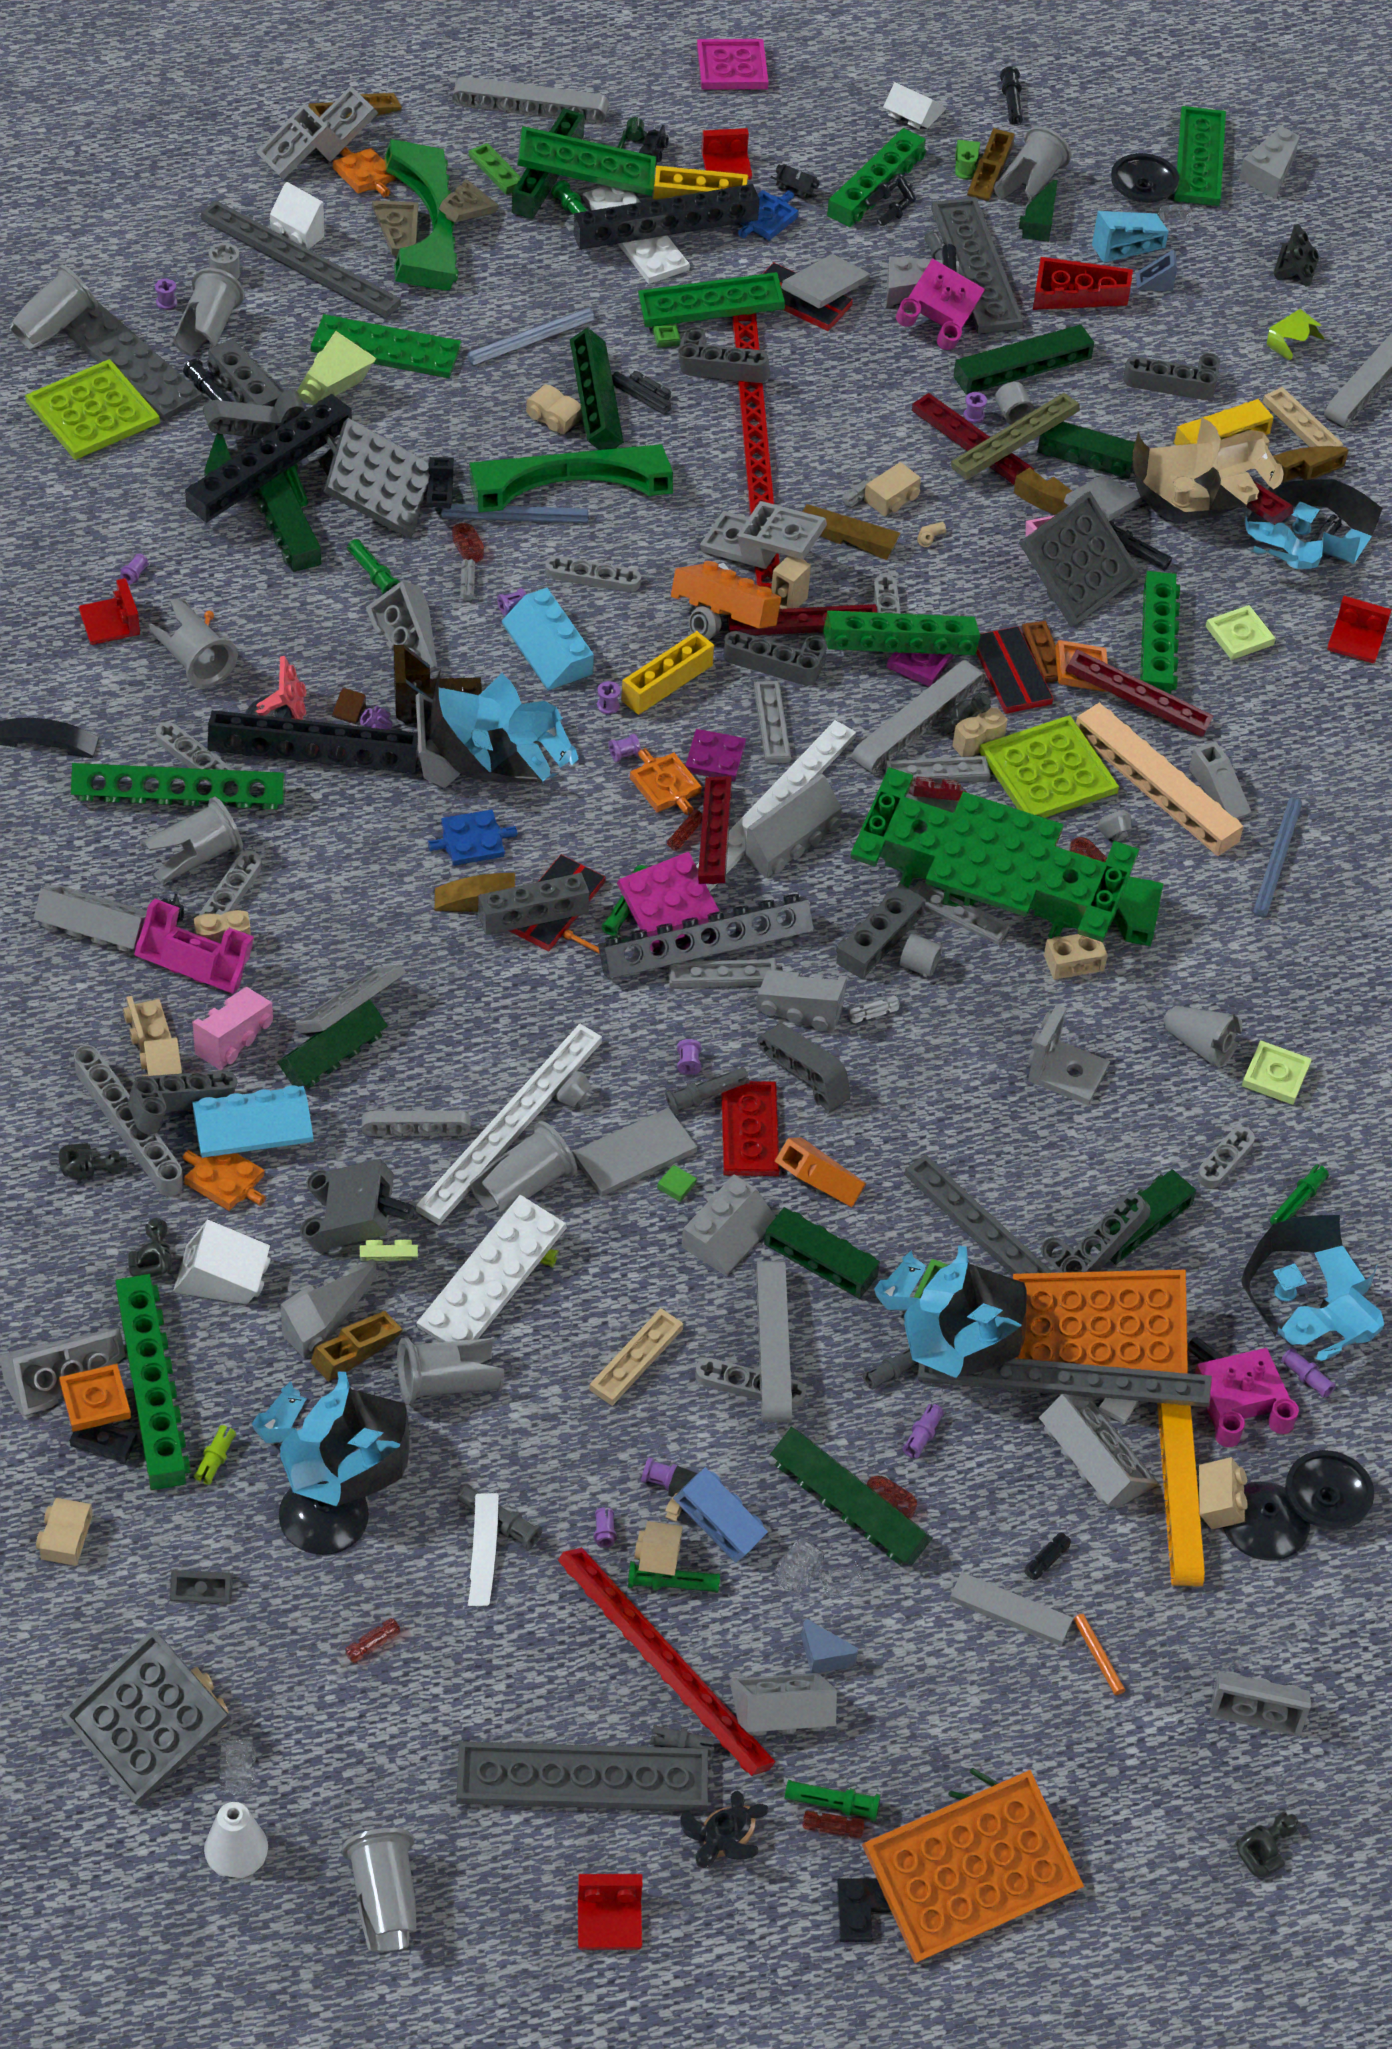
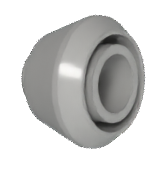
[689,607,721,640]
[1097,810,1132,842]
[556,1071,592,1107]

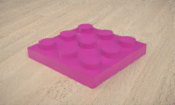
[697,39,769,90]
[617,852,719,952]

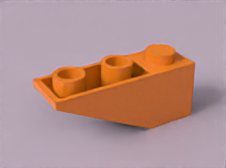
[775,1137,867,1207]

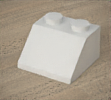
[883,82,946,129]
[270,182,324,249]

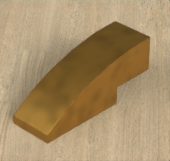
[1273,446,1349,483]
[1013,468,1072,515]
[434,873,515,912]
[310,1311,403,1381]

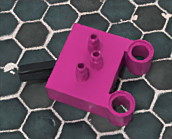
[896,244,985,350]
[1187,1337,1299,1447]

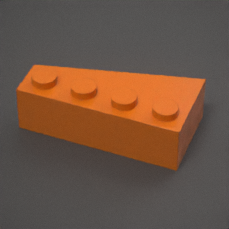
[670,561,781,628]

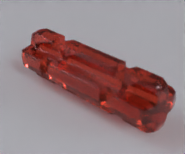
[667,809,703,851]
[345,1618,400,1663]
[802,1810,864,1838]

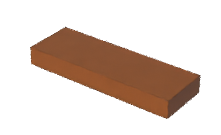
[1021,621,1058,683]

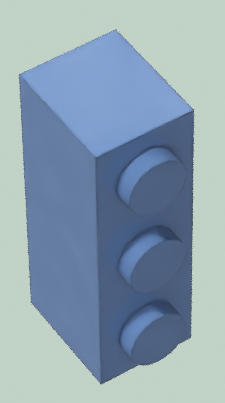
[673,1467,768,1562]

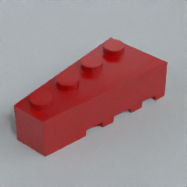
[1033,257,1133,310]

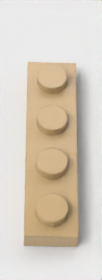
[1263,387,1343,447]
[589,1308,683,1406]

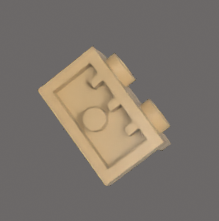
[123,996,171,1053]

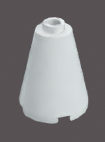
[204,1802,268,1879]

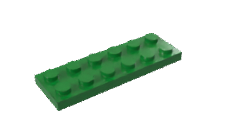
[1174,106,1226,206]
[517,126,656,196]
[638,272,785,327]
[311,314,462,379]

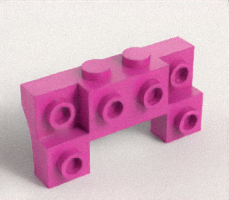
[134,899,254,994]

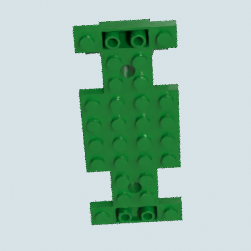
[851,767,1139,942]

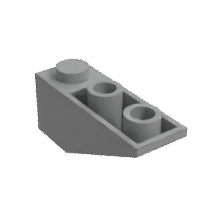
[1189,741,1252,819]

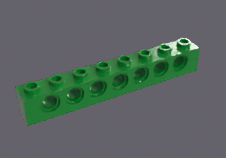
[71,763,286,810]
[115,1274,191,1491]

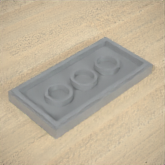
[781,254,870,308]
[1064,475,1143,521]
[295,964,406,1033]
[573,1107,697,1197]

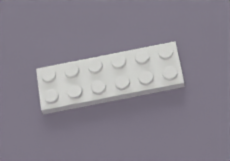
[583,186,690,284]
[417,1195,566,1342]

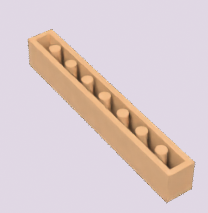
[1076,702,1243,856]

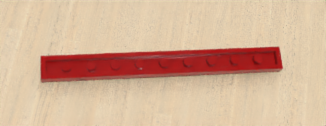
[558,1547,776,1776]

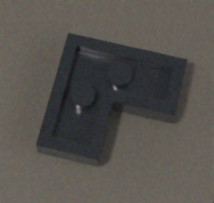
[69,1423,137,1463]
[837,1878,891,1942]

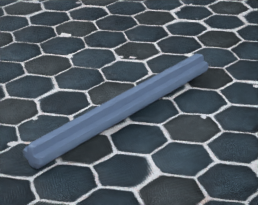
[468,308,595,365]
[441,504,589,523]
[1253,797,1302,917]

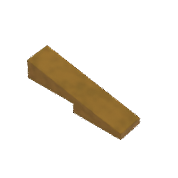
[308,93,402,119]
[967,128,1015,201]
[802,504,901,560]

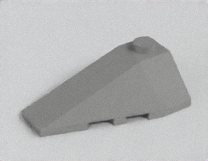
[366,581,437,672]
[280,1259,377,1358]
[0,1328,126,1416]

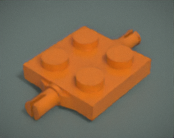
[332,146,396,198]
[630,748,702,815]
[183,1150,266,1211]

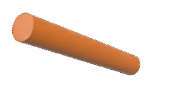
[1073,1614,1125,1696]

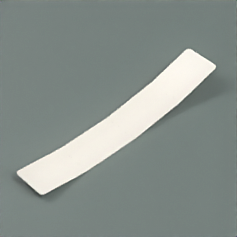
[468,1493,499,1606]

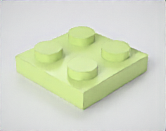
[1206,605,1276,660]
[1242,1040,1312,1105]
[360,1240,418,1261]

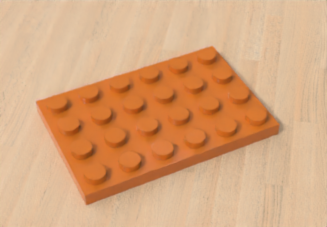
[1013,1269,1188,1374]
[862,1770,1084,1963]

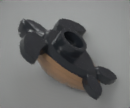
[680,1791,769,1868]

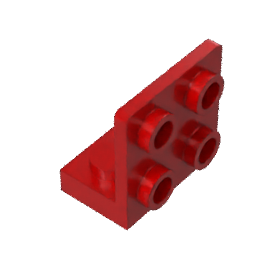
[701,128,752,180]
[78,578,140,645]
[1327,596,1392,663]
[577,1874,643,1950]

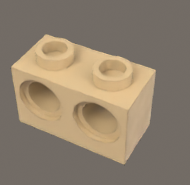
[1044,934,1108,980]

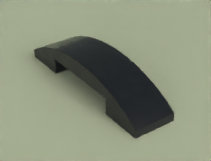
[426,457,454,509]
[0,718,99,758]

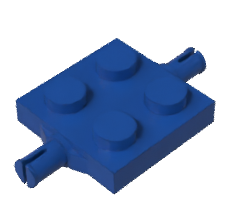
[738,190,799,241]
[428,809,518,866]

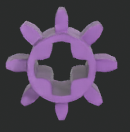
[360,706,393,730]

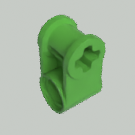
[955,139,980,180]

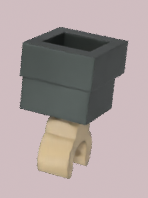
[665,1466,697,1522]

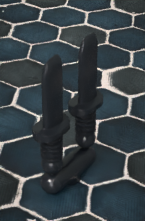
[865,173,916,226]

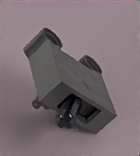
[300,1159,415,1253]

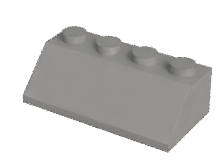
[744,773,842,878]
[33,885,147,952]
[1039,1394,1158,1506]

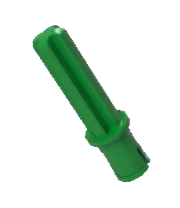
[283,463,308,507]
[1270,1164,1329,1225]

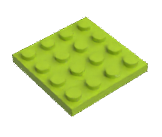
[25,359,160,460]
[979,715,1119,818]

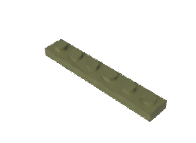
[951,393,1080,480]

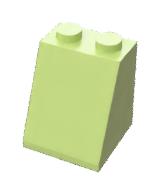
[297,331,376,405]

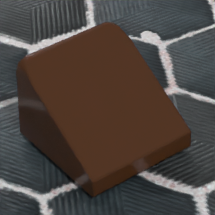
[332,688,366,725]

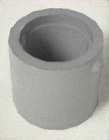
[208,243,240,279]
[995,382,1034,424]
[900,934,943,977]

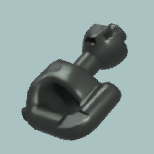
[940,692,991,734]
[58,1143,127,1180]
[128,1218,172,1277]
[1235,1812,1298,1878]

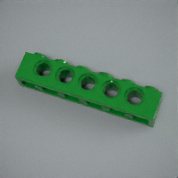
[827,128,926,227]
[1140,571,1181,694]
[823,611,980,655]

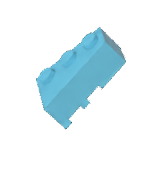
[1092,211,1169,263]

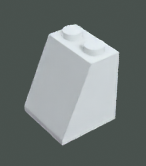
[173,1219,270,1304]

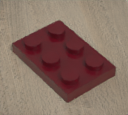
[909,776,967,801]

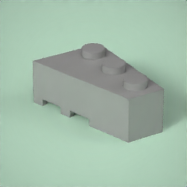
[1239,126,1300,199]
[886,256,959,308]
[756,970,847,1033]

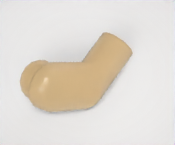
[917,522,946,547]

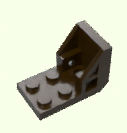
[394,644,482,724]

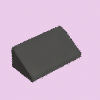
[170,1570,234,1604]

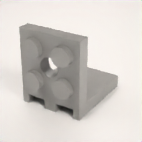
[1028,1004,1110,1106]

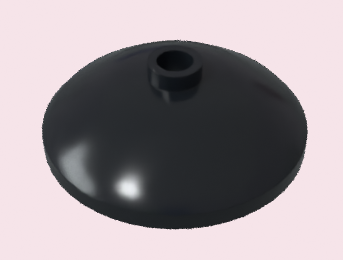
[1111,153,1179,203]
[1285,1450,1374,1530]
[279,1481,369,1555]
[1223,1481,1310,1561]

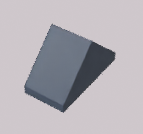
[1136,250,1177,292]
[801,1618,859,1673]

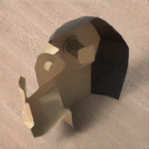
[1133,417,1284,521]

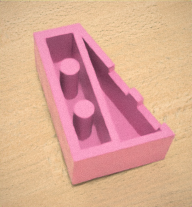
[193,987,273,1070]

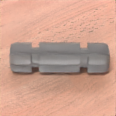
[842,474,879,507]
[460,559,475,601]
[848,995,900,1024]

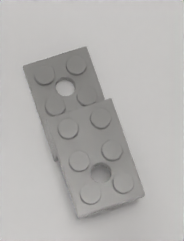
[256,86,378,180]
[700,501,827,569]

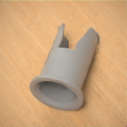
[994,126,1072,211]
[10,264,98,351]
[173,268,245,356]
[149,598,238,689]
[140,797,243,885]
[470,1121,577,1213]
[397,1337,504,1405]
[342,1828,417,1953]

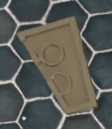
[439,179,499,222]
[372,201,418,256]

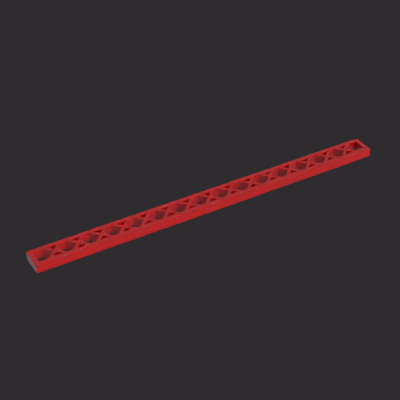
[732,313,780,589]

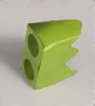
[1267,309,1325,361]

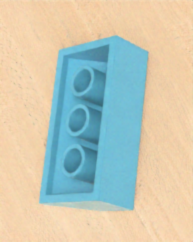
[502,588,594,691]
[192,1085,314,1158]

